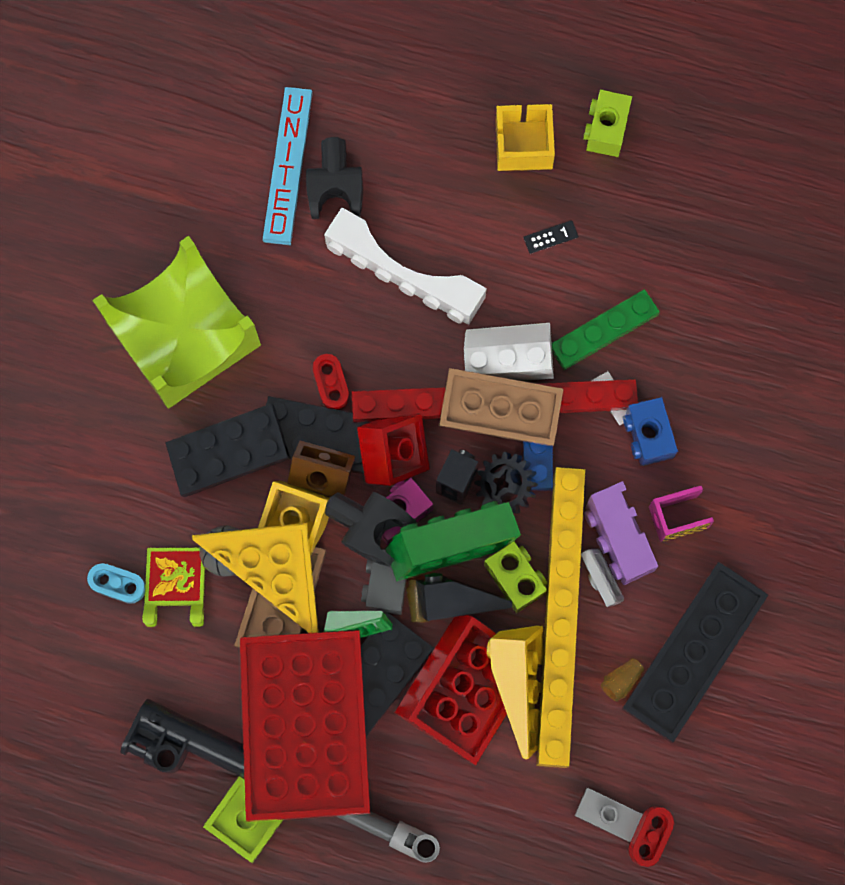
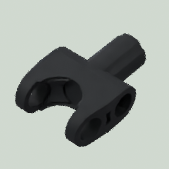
[306,137,363,219]
[325,492,417,567]

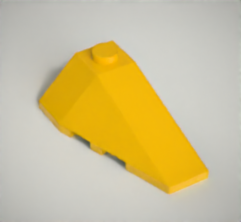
[487,626,544,759]

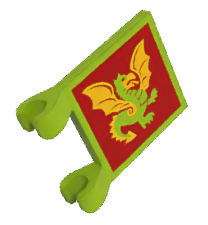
[143,548,205,627]

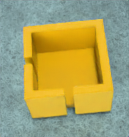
[495,104,555,171]

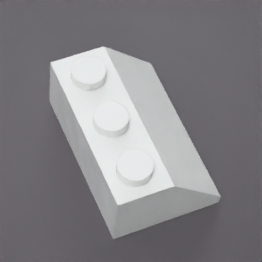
[464,323,554,381]

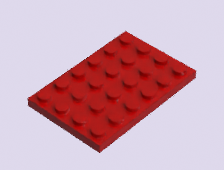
[240,630,370,822]

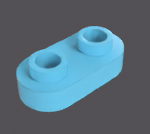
[87,563,145,603]

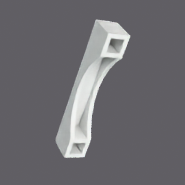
[324,208,487,325]

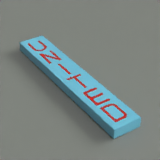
[263,87,313,245]

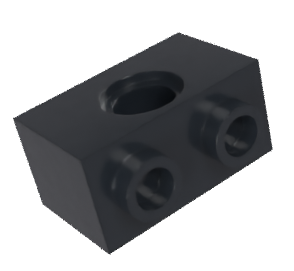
[436,449,478,505]

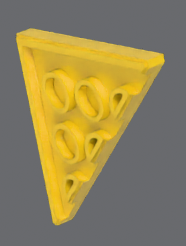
[192,523,318,633]

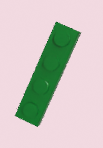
[552,289,660,370]

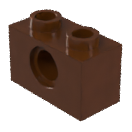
[287,440,355,497]

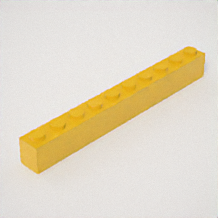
[536,467,585,768]

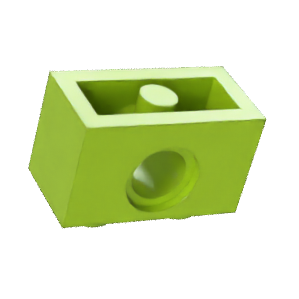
[583,90,632,157]

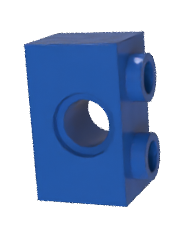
[623,397,678,466]

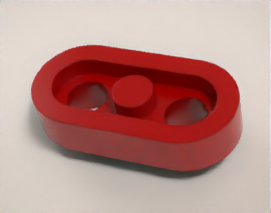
[313,354,349,410]
[628,806,674,867]

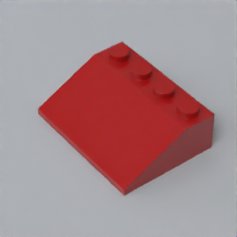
[394,615,507,765]

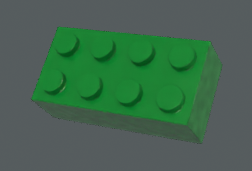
[385,501,521,581]

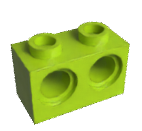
[484,541,548,614]

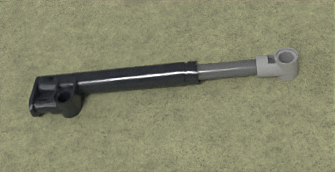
[120,699,440,863]

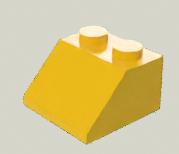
[258,481,330,556]

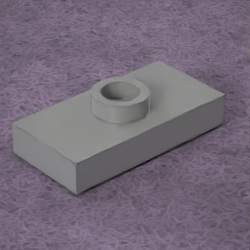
[581,549,624,607]
[574,788,643,842]

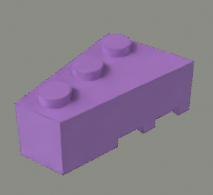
[584,481,658,585]

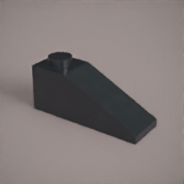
[416,573,513,621]

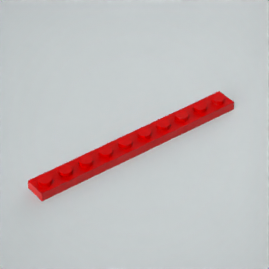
[352,379,638,422]

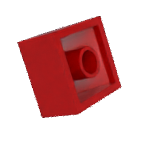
[357,414,430,486]

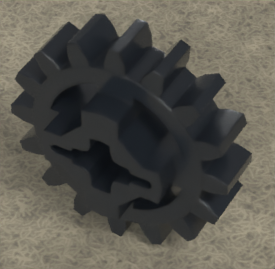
[474,452,538,514]

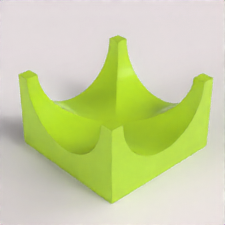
[93,236,261,409]

